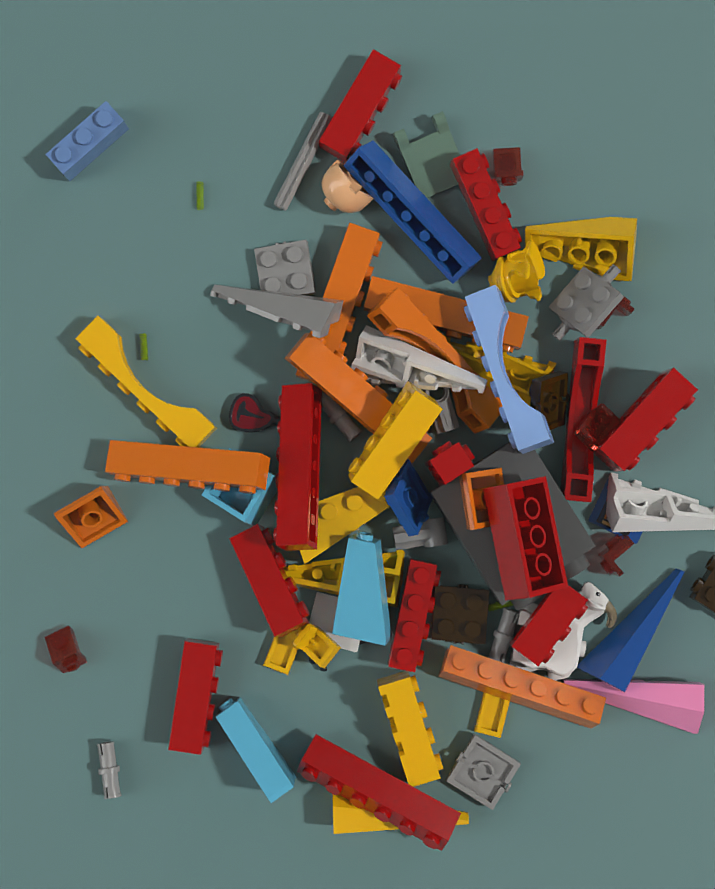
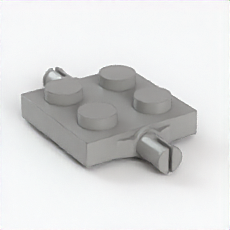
[549,264,624,341]

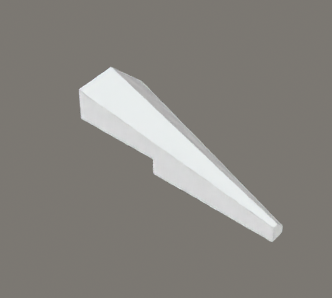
[351,325,488,394]

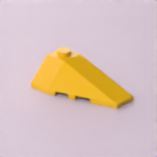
[525,217,637,281]

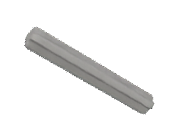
[274,112,332,211]

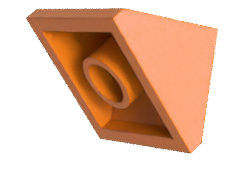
[459,468,504,530]
[54,486,128,548]

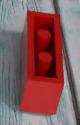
[510,585,588,666]

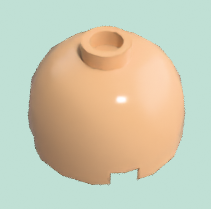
[322,159,373,213]

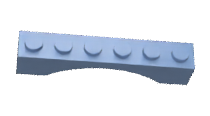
[464,285,554,454]

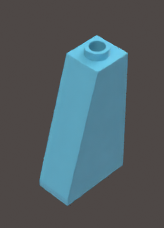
[332,531,391,646]
[216,697,296,803]

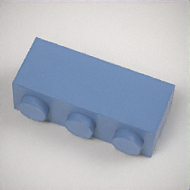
[45,101,129,181]

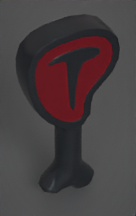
[229,393,281,433]

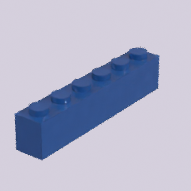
[343,140,482,284]

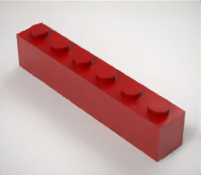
[273,383,322,551]
[297,734,461,851]

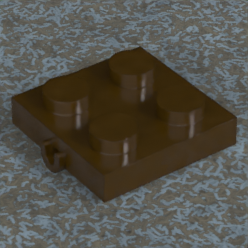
[529,371,570,430]
[431,584,489,645]

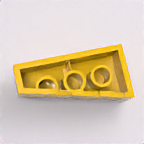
[348,381,443,499]
[300,485,390,564]
[377,671,444,787]

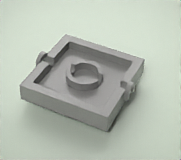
[254,240,316,295]
[446,733,521,810]

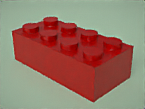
[594,367,698,472]
[483,476,568,600]

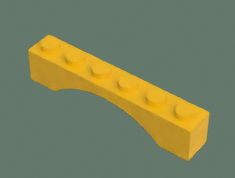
[75,315,217,448]

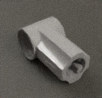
[423,387,460,434]
[392,517,448,550]

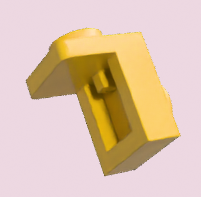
[292,623,341,668]

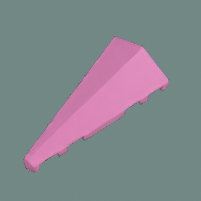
[563,679,704,734]

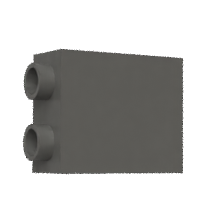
[429,442,596,610]

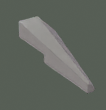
[210,284,344,338]

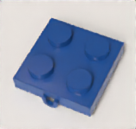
[384,459,432,536]

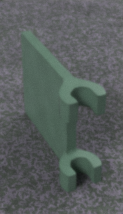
[393,111,460,198]

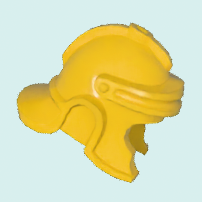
[488,240,545,303]

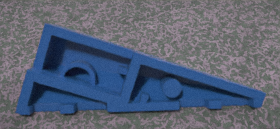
[577,568,684,692]

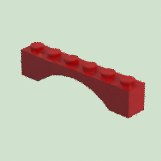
[560,337,607,502]

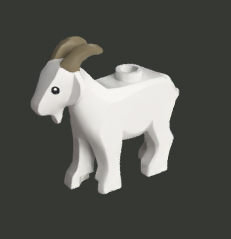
[509,582,617,681]

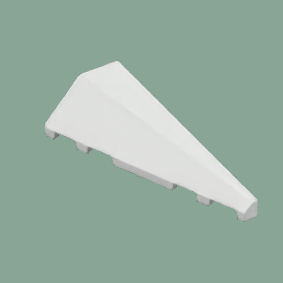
[606,473,715,532]

